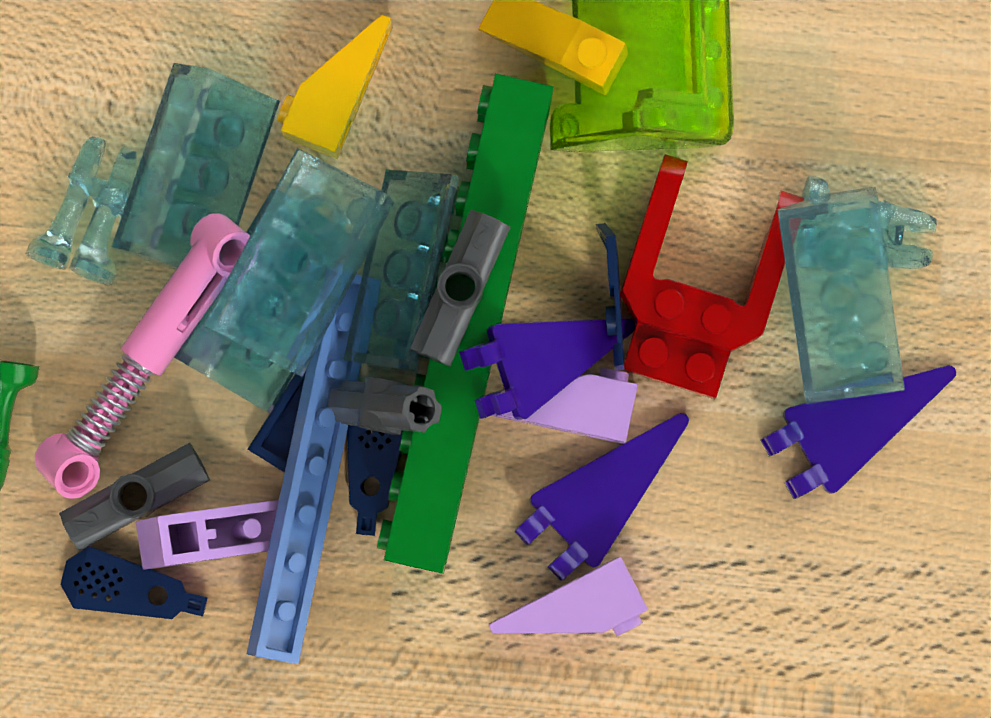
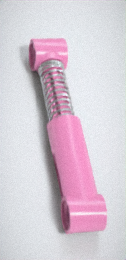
[35,213,257,499]

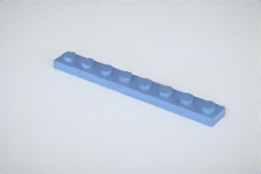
[246,269,379,664]

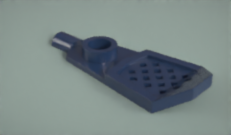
[596,223,625,370]
[347,425,403,536]
[60,546,208,619]

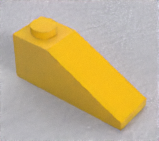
[478,0,628,96]
[277,14,393,159]

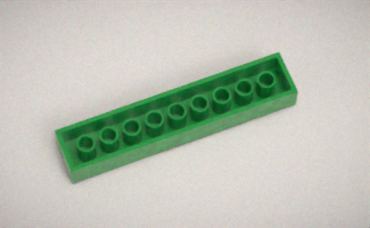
[377,73,554,574]

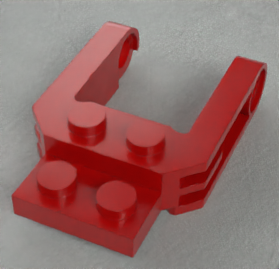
[620,154,804,400]

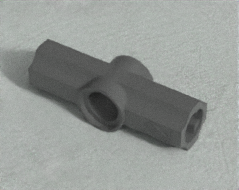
[410,210,511,367]
[327,377,442,435]
[59,443,210,551]

